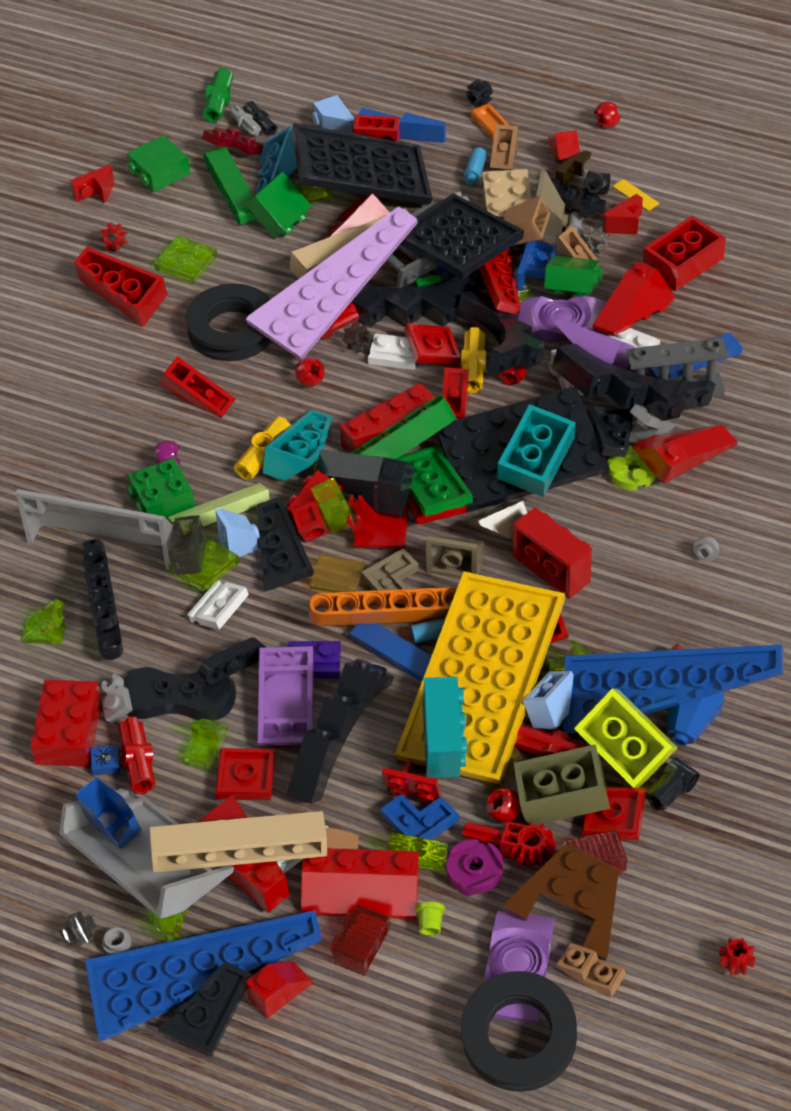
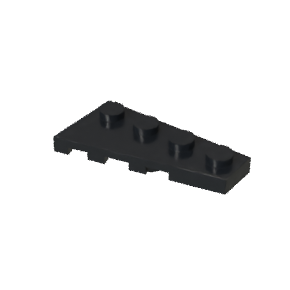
[257,497,314,592]

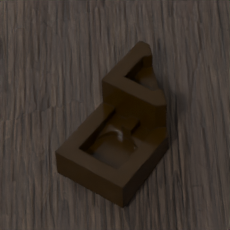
[556,150,591,186]

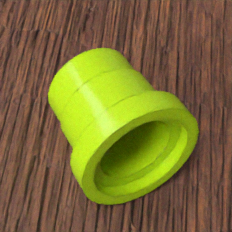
[416,902,445,936]

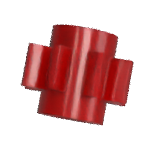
[99,222,128,250]
[719,938,756,975]

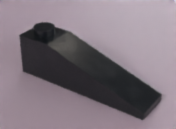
[315,450,415,517]

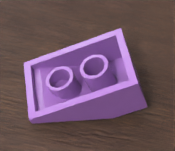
[554,318,635,370]

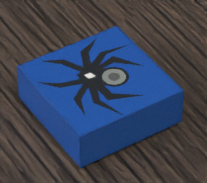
[91,745,120,776]

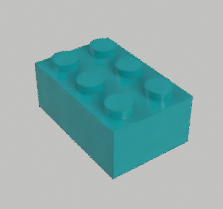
[497,404,576,497]
[422,677,467,778]

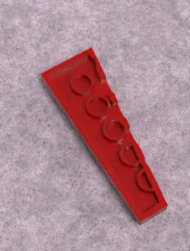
[479,248,521,315]

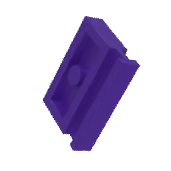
[287,641,341,678]

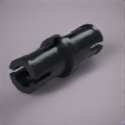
[244,101,278,136]

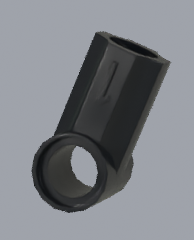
[584,171,611,194]
[645,757,700,811]

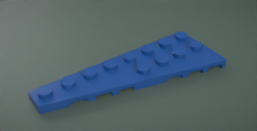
[563,645,783,736]
[85,910,322,1041]

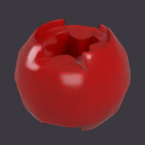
[594,101,621,129]
[295,357,325,387]
[497,366,527,385]
[487,788,521,823]

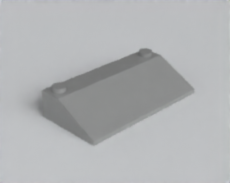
[16,489,181,570]
[59,786,234,919]

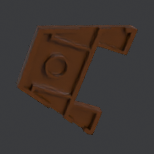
[503,843,619,961]

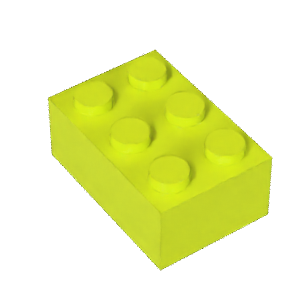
[574,688,678,788]

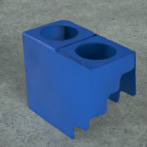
[76,779,142,849]

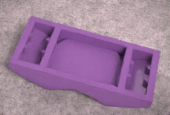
[518,296,609,341]
[258,646,314,746]
[483,910,555,1024]

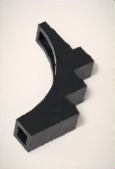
[351,268,482,328]
[456,289,545,375]
[552,344,716,421]
[286,659,394,804]

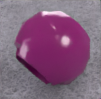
[154,440,180,466]

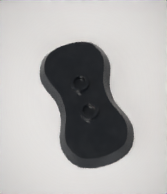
[123,667,236,721]

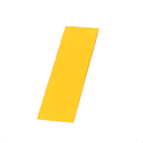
[613,179,660,211]

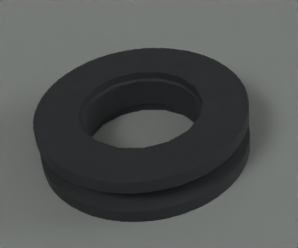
[186,283,272,361]
[461,971,577,1092]

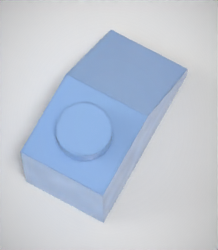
[312,95,355,133]
[215,509,260,561]
[523,671,573,730]

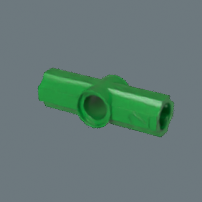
[203,68,233,123]

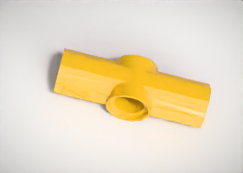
[461,327,486,393]
[234,416,292,481]

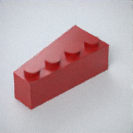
[74,246,168,328]

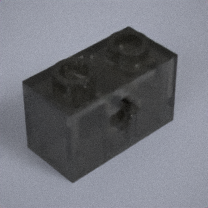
[168,515,207,575]

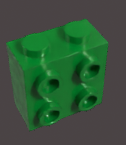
[127,135,190,192]
[245,172,312,239]
[544,255,603,296]
[126,458,195,518]

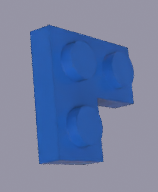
[380,794,459,842]

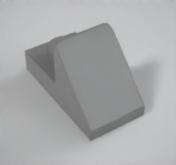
[630,404,675,441]

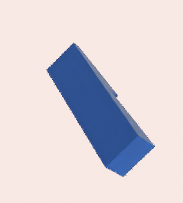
[358,108,446,143]

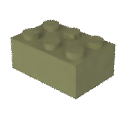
[514,745,610,826]

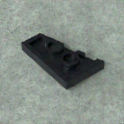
[536,178,607,219]

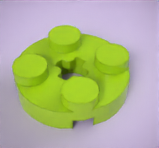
[607,445,656,490]

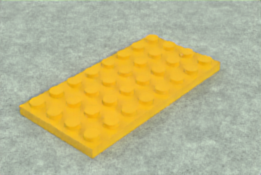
[395,571,565,785]

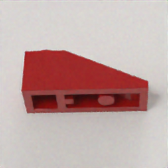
[159,356,236,418]

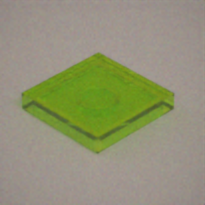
[168,537,241,592]

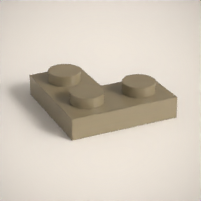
[361,548,419,607]

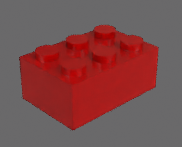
[643,215,726,291]
[513,507,592,599]
[31,679,102,767]

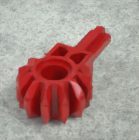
[462,820,556,870]

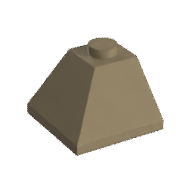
[536,170,569,237]
[461,501,527,541]
[426,536,484,579]

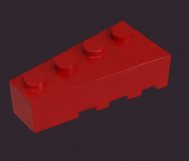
[340,383,435,453]
[196,795,290,913]

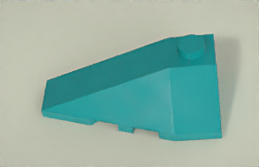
[263,409,333,481]

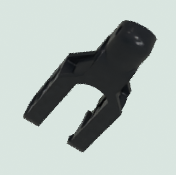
[83,539,124,660]

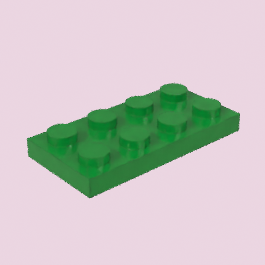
[395,445,473,517]

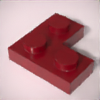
[202,126,263,155]

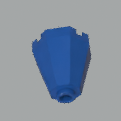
[667,692,725,746]

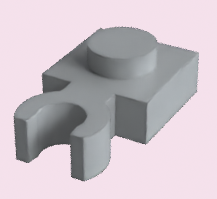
[101,673,133,724]

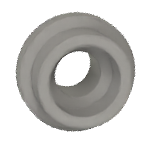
[693,536,719,562]
[102,928,132,955]

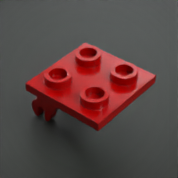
[346,495,408,549]
[382,758,443,804]

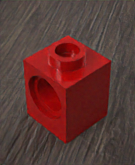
[291,501,329,542]

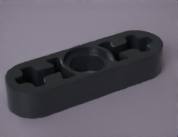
[198,637,266,684]

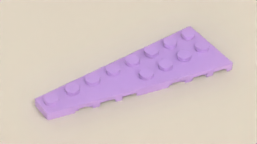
[246,206,417,360]

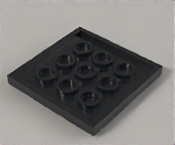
[400,193,524,279]

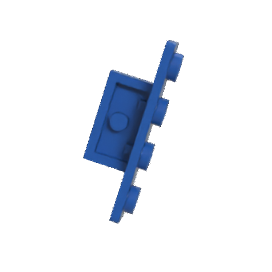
[514,240,556,290]

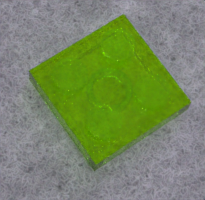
[154,235,217,284]

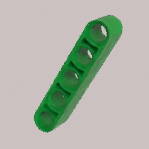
[204,147,258,226]
[351,396,456,459]

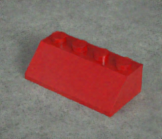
[301,848,420,919]

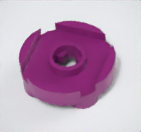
[446,839,503,896]

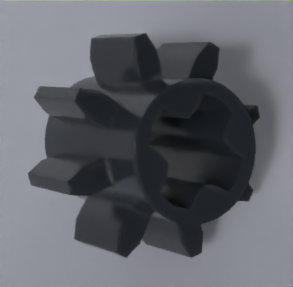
[466,79,493,107]

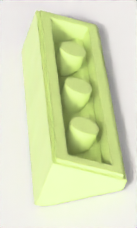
[168,483,270,536]

